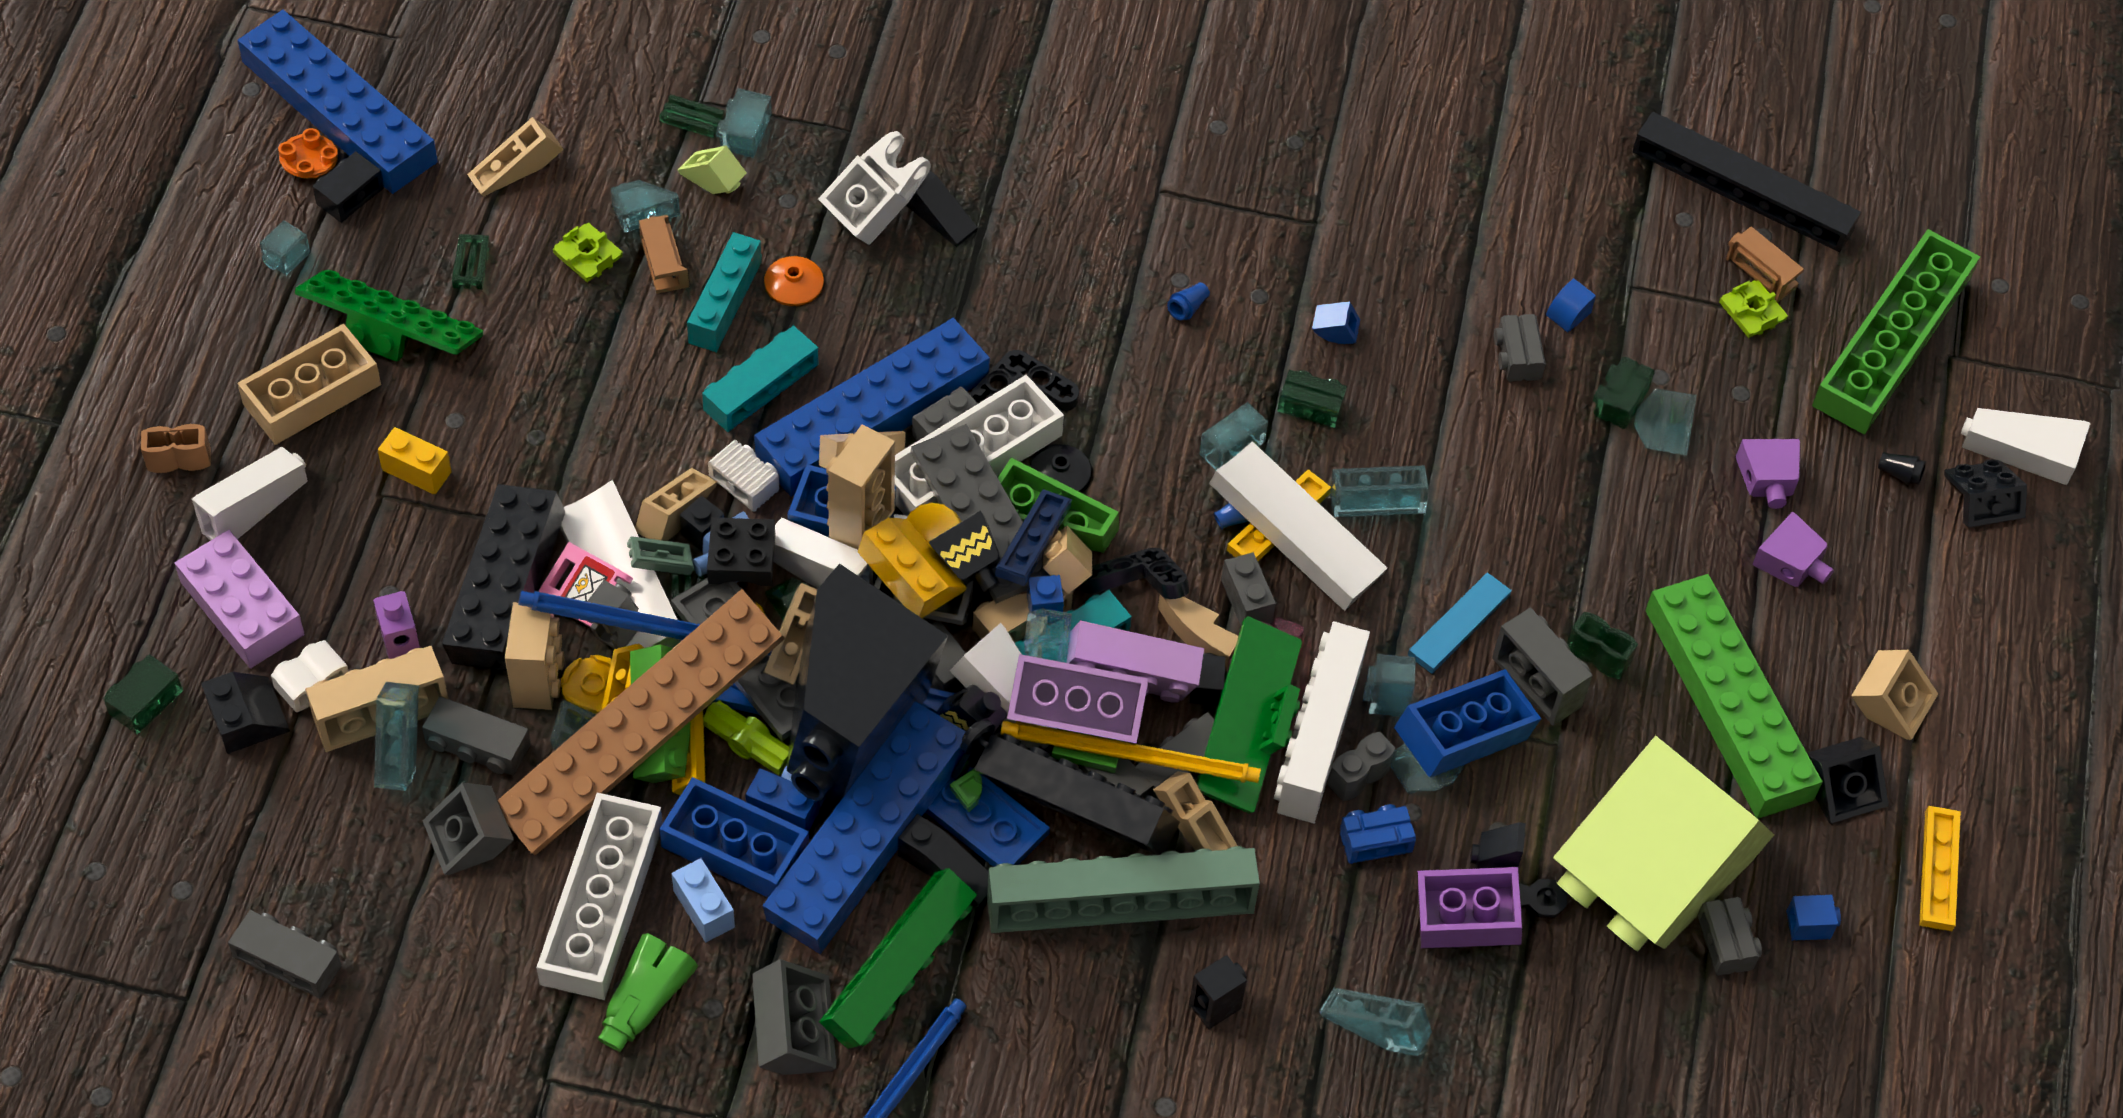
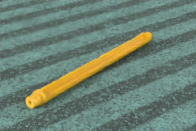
[1001,720,1261,783]

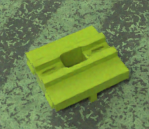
[553,222,623,282]
[1719,280,1788,338]

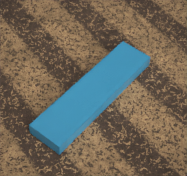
[1408,572,1512,674]

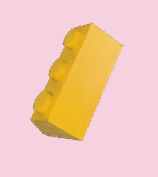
[858,517,967,618]

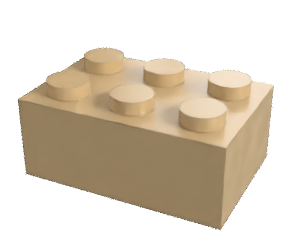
[505,602,564,710]

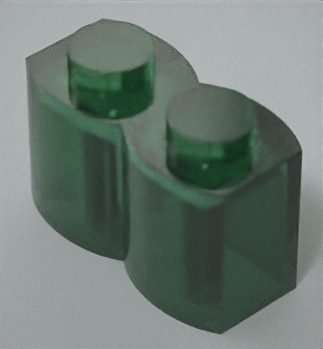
[1567,612,1638,679]

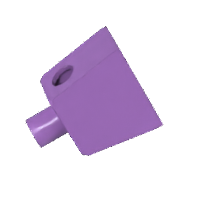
[1736,439,1800,509]
[1752,512,1834,587]
[373,591,420,659]

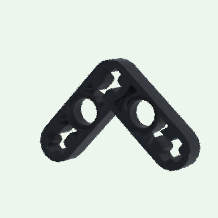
[969,350,1079,411]
[1080,548,1189,599]

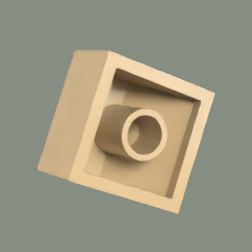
[1851,650,1938,740]

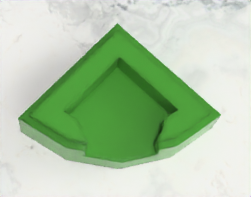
[949,768,982,812]

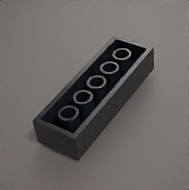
[442,484,565,671]
[974,733,1180,855]

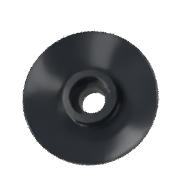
[1030,444,1091,492]

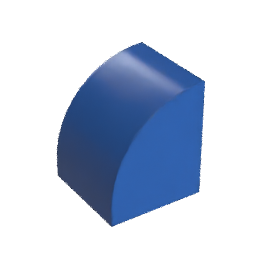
[1546,278,1596,332]
[1312,301,1361,344]

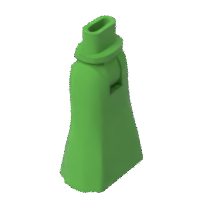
[598,933,698,1052]

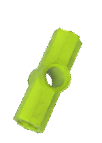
[703,701,789,776]

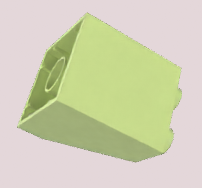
[1553,735,1774,952]

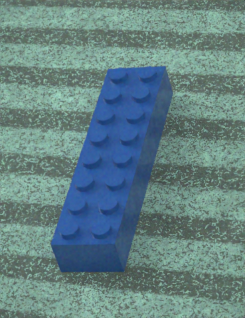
[238,10,438,194]
[754,318,990,497]
[763,701,966,955]

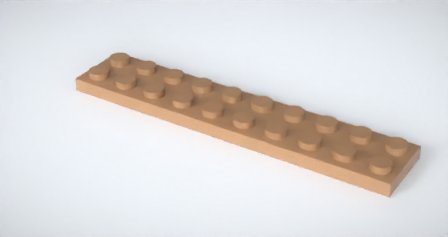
[498,589,785,855]

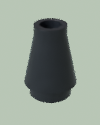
[1878,452,1926,485]

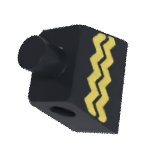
[929,510,1002,593]
[936,685,1008,735]

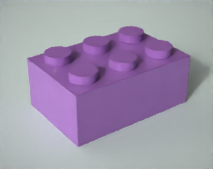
[1418,867,1522,948]

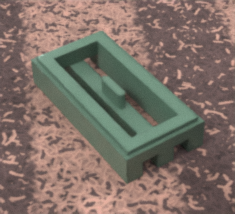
[627,536,694,575]

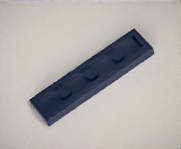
[995,489,1072,586]

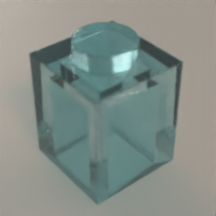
[260,220,311,276]

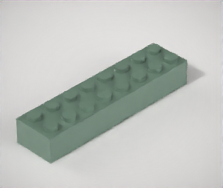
[987,846,1260,933]

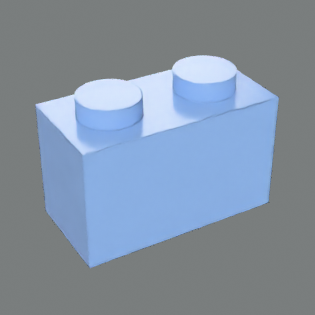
[672,858,735,943]

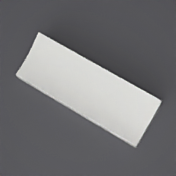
[1209,441,1387,611]
[560,480,682,648]

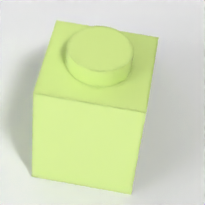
[677,146,747,194]

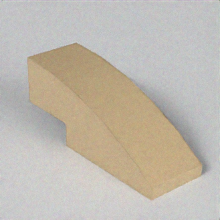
[1158,595,1238,672]
[1153,771,1237,851]

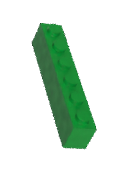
[819,868,977,1049]

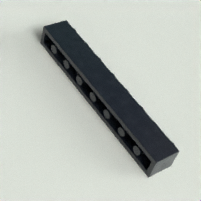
[1632,112,1861,253]

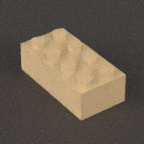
[237,323,381,445]
[826,424,895,550]
[305,646,448,752]

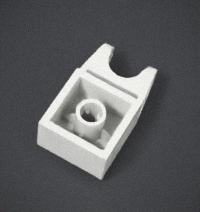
[818,131,931,245]

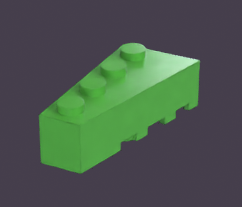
[998,457,1119,553]
[630,644,691,783]

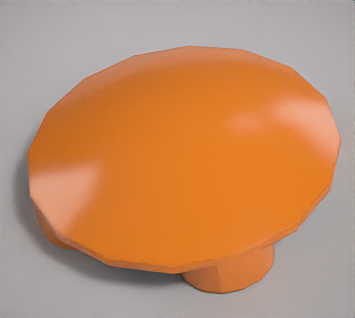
[278,128,338,178]

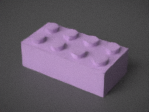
[174,530,305,669]
[1061,620,1204,702]
[1007,654,1149,743]

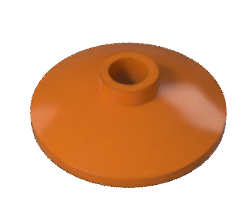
[764,256,824,306]

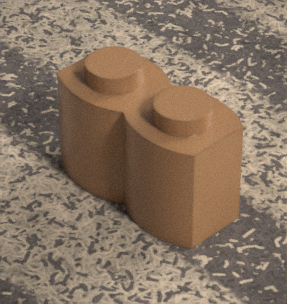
[141,424,211,473]

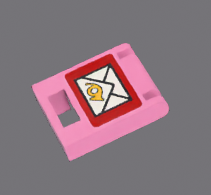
[538,542,633,627]

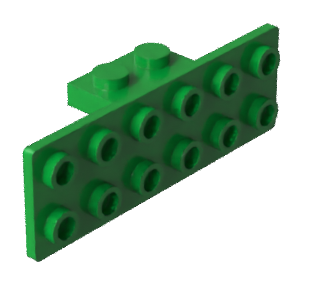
[295,270,483,362]
[1196,616,1302,814]

